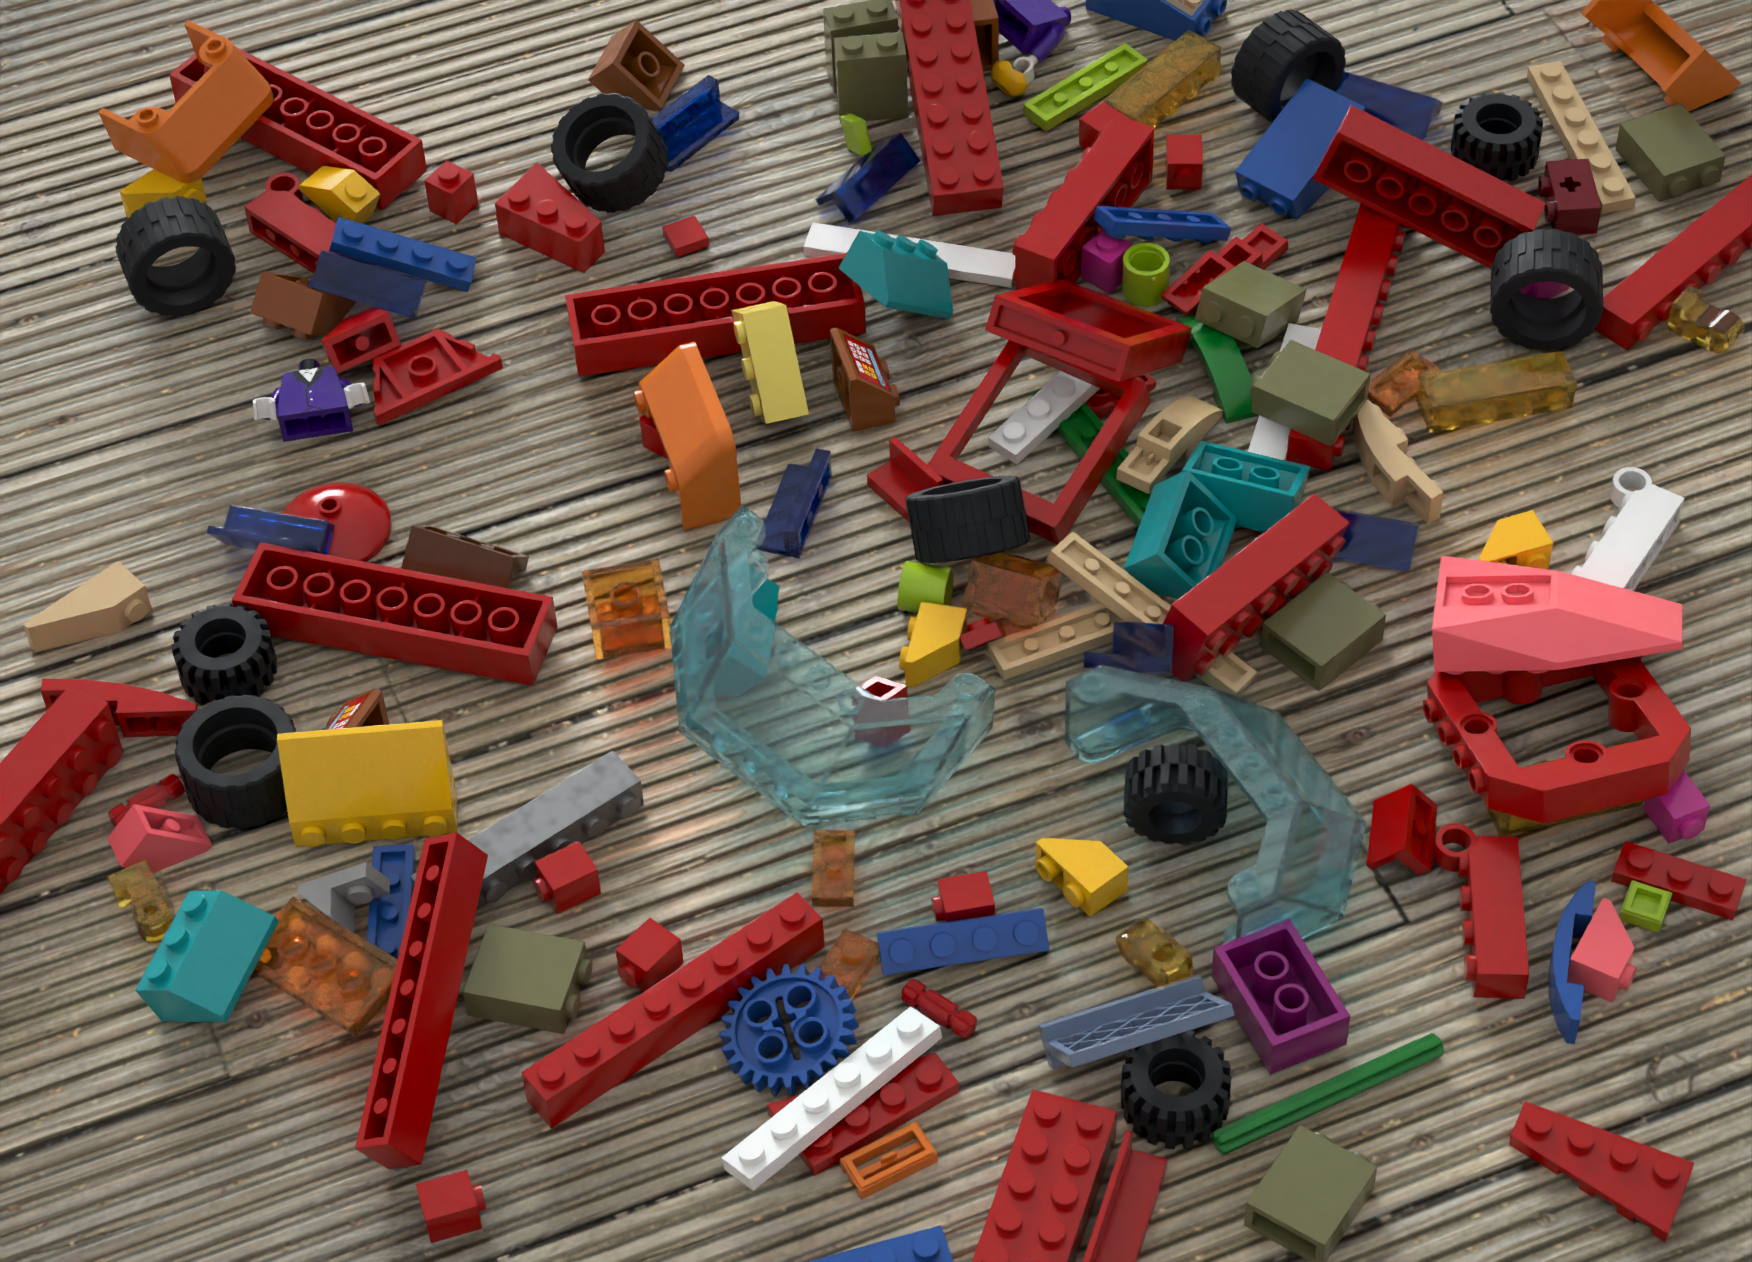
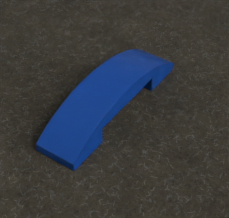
[1548,881,1596,1044]

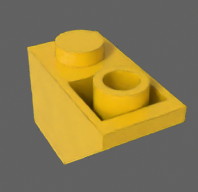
[1479,510,1553,569]
[899,602,967,687]
[1035,838,1128,917]

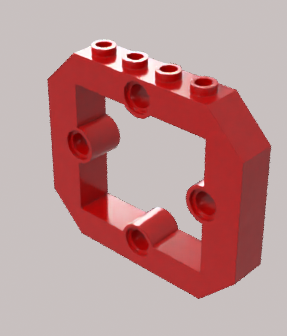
[1423,657,1691,824]

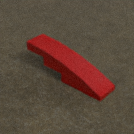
[1161,223,1288,317]
[41,678,198,738]

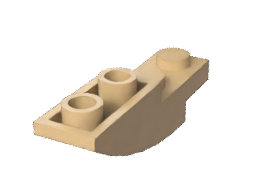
[1116,396,1223,494]
[1353,400,1443,524]

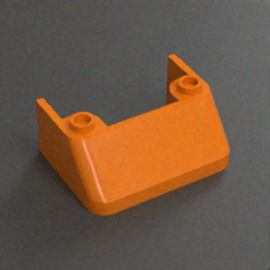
[1581,0,1741,112]
[98,20,274,183]
[633,342,742,531]

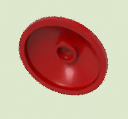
[277,482,392,562]

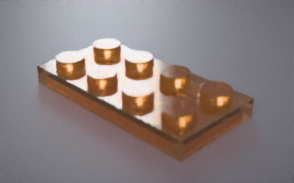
[253,897,398,1037]

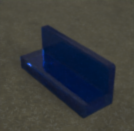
[1336,71,1443,139]
[651,75,740,172]
[815,133,921,222]
[307,250,427,318]
[756,448,832,559]
[206,505,335,555]
[1333,508,1420,571]
[1083,621,1174,673]

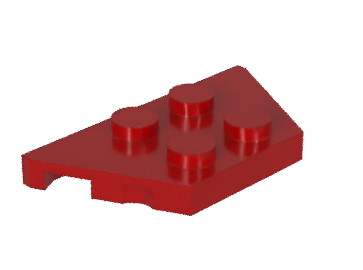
[373,329,503,426]

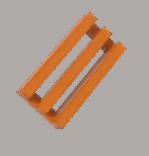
[840,1121,938,1200]

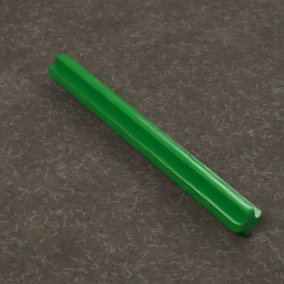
[1212,1033,1445,1155]

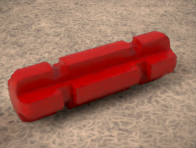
[108,774,185,827]
[901,979,977,1038]

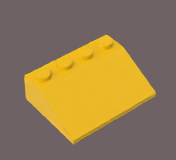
[277,720,458,847]

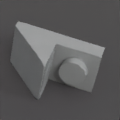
[297,862,390,933]

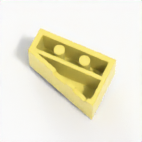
[731,301,809,424]

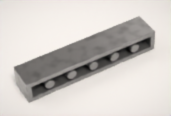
[410,751,644,910]

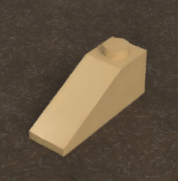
[23,561,152,653]

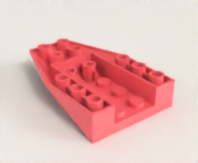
[1432,556,1682,675]

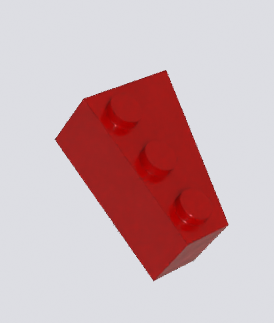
[494,162,605,273]

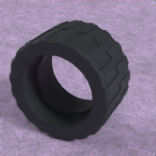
[1231,10,1346,123]
[551,93,669,213]
[115,196,236,316]
[1490,229,1603,351]
[905,476,1030,563]
[175,695,296,829]

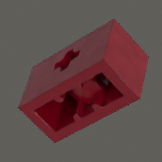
[1538,159,1601,235]

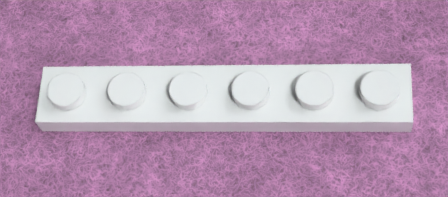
[721,1006,942,1191]

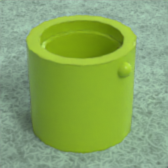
[1122,243,1170,307]
[897,561,954,613]

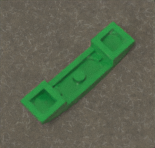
[1176,313,1259,424]

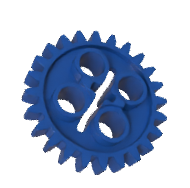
[719,964,859,1097]

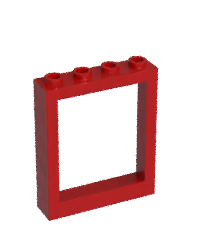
[985,279,1193,382]
[928,340,1150,545]

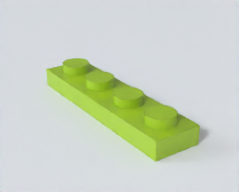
[1023,43,1148,131]

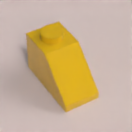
[298,165,380,224]
[120,169,207,218]

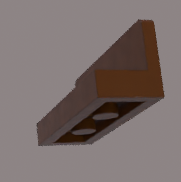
[402,525,529,589]

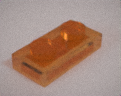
[1368,349,1439,417]
[812,830,856,907]
[808,929,880,1002]

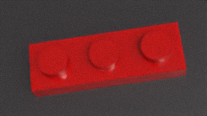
[1611,841,1747,920]

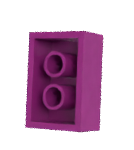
[1211,919,1350,1075]

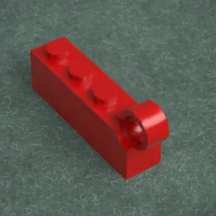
[244,172,377,294]
[1433,824,1529,999]

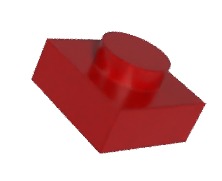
[960,617,1006,651]

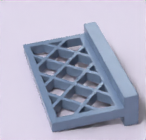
[1038,975,1235,1069]

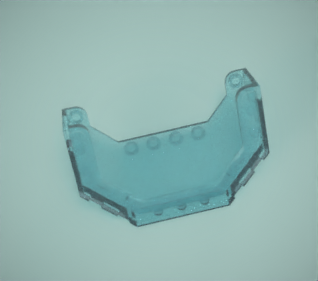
[670,505,995,826]
[1065,665,1367,944]

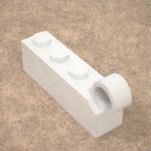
[1572,467,1684,591]

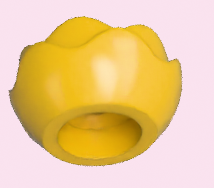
[991,59,1030,97]

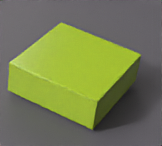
[840,113,872,156]
[1619,880,1672,933]

